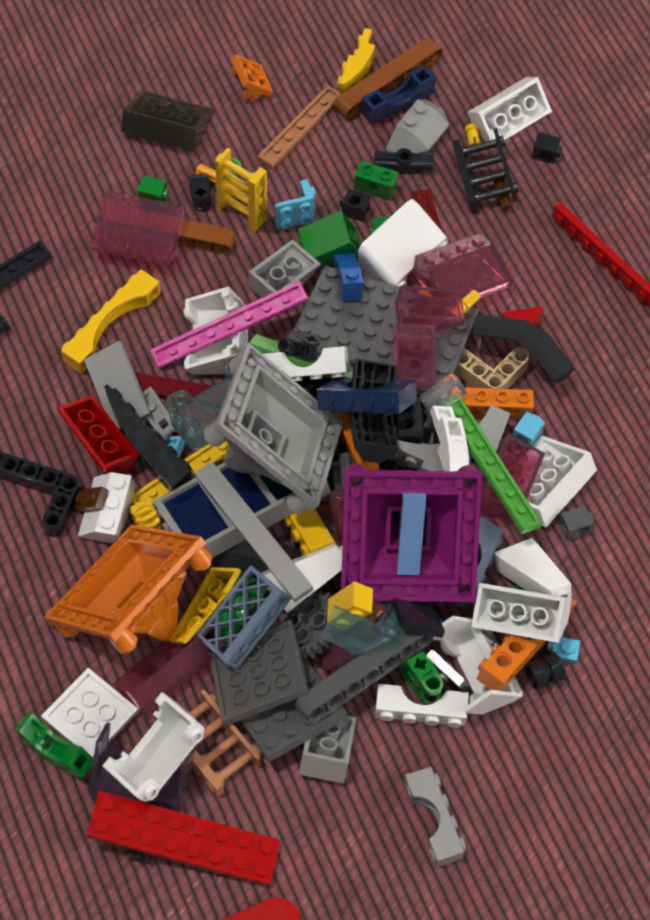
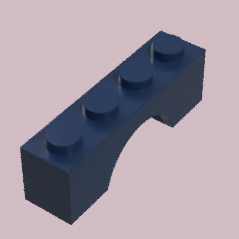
[361,65,436,125]

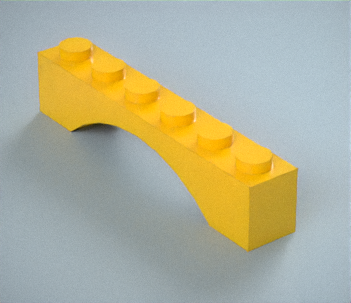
[61,270,161,374]

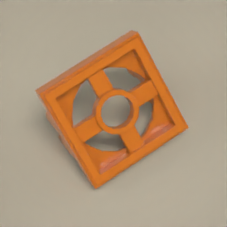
[231,55,273,102]

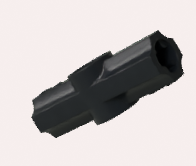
[374,148,433,174]

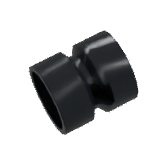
[525,653,567,691]

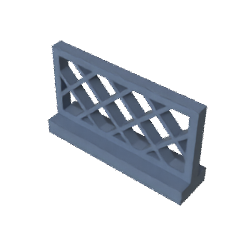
[196,565,292,670]

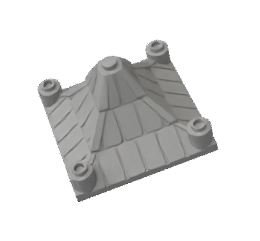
[204,342,343,514]

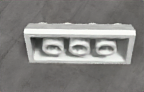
[467,77,552,142]
[471,583,572,643]

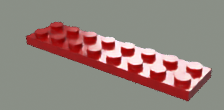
[86,790,280,887]

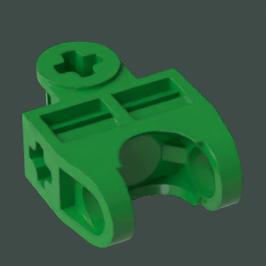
[398,651,443,705]

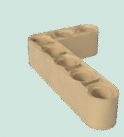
[455,347,530,389]

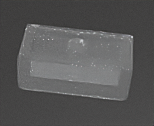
[419,373,467,415]

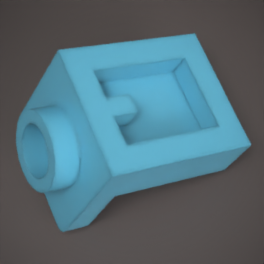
[547,637,580,664]

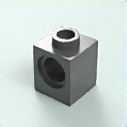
[558,506,594,541]

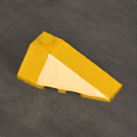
[169,567,242,644]

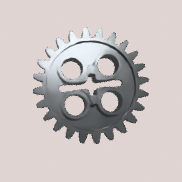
[278,590,340,660]

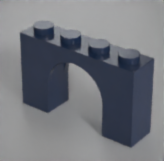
[317,377,417,414]

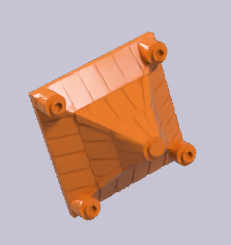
[44,524,212,653]

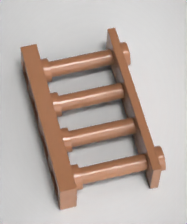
[185,690,261,797]

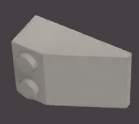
[248,239,321,298]
[299,716,357,784]

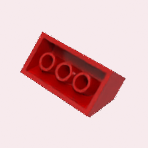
[57,394,139,474]

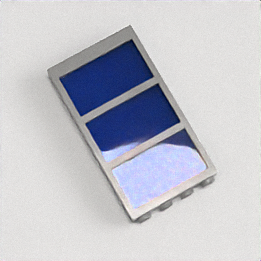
[153,462,331,558]

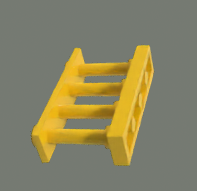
[215,148,267,232]

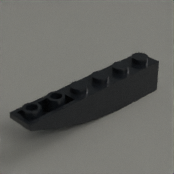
[104,384,192,491]

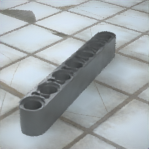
[295,628,434,723]

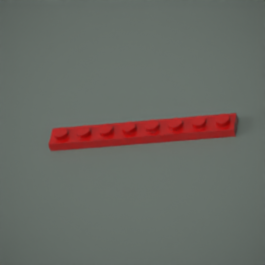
[552,202,650,308]

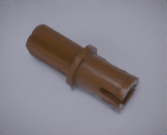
[493,178,512,211]

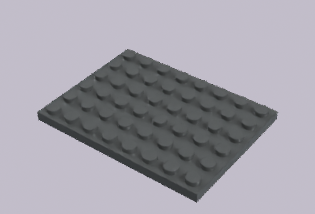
[288,265,479,401]

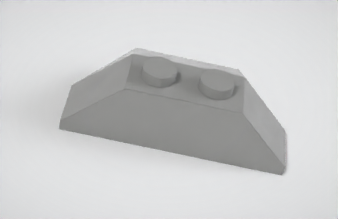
[385,99,449,153]

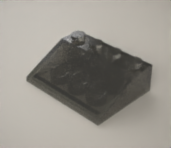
[121,90,214,151]

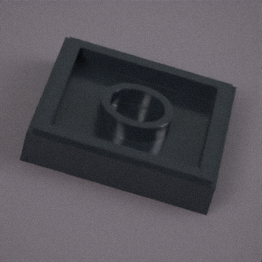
[391,598,445,638]

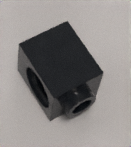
[532,132,563,164]
[339,189,371,222]

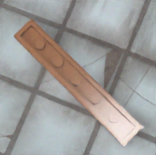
[257,85,342,170]

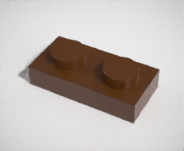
[73,486,109,513]

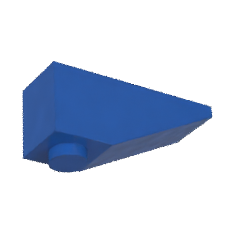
[333,253,364,301]

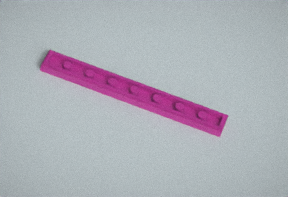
[150,281,309,369]

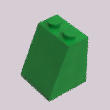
[298,210,361,270]

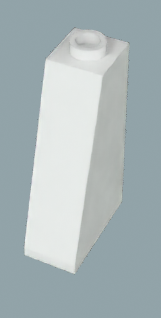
[494,538,572,599]
[262,543,342,613]

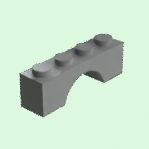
[404,767,466,868]

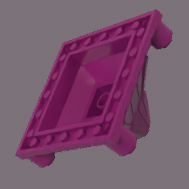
[340,464,482,602]

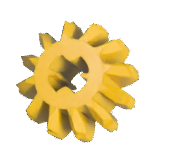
[130,499,162,529]

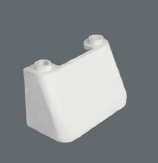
[358,199,448,288]
[184,286,248,375]
[103,692,204,802]

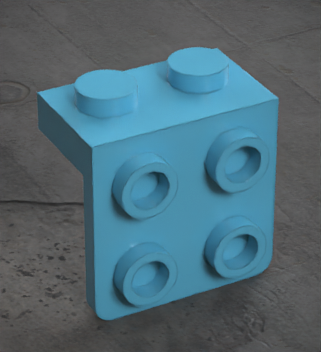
[275,179,316,229]

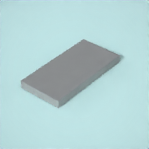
[84,341,152,431]

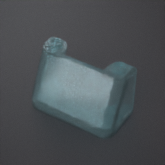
[166,355,237,449]

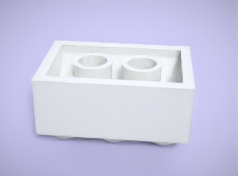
[78,472,136,543]

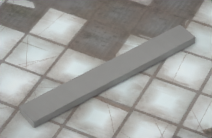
[194,462,313,602]

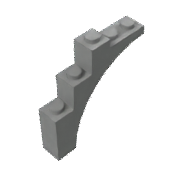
[390,405,510,471]

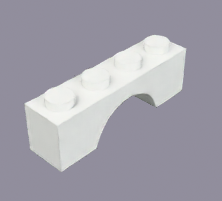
[263,346,349,381]
[375,684,469,728]

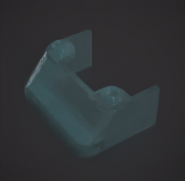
[321,601,410,655]

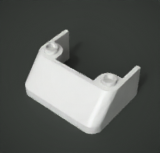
[433,616,523,714]

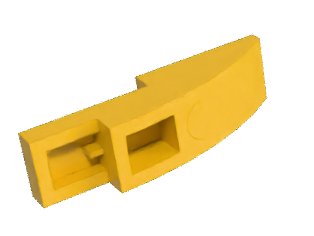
[337,28,375,93]

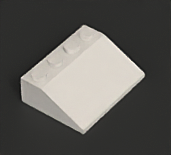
[491,436,597,527]

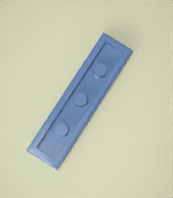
[396,493,426,575]

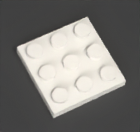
[41,668,139,759]

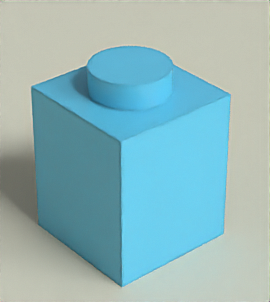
[512,412,545,449]

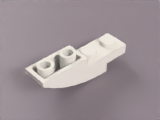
[430,406,469,471]

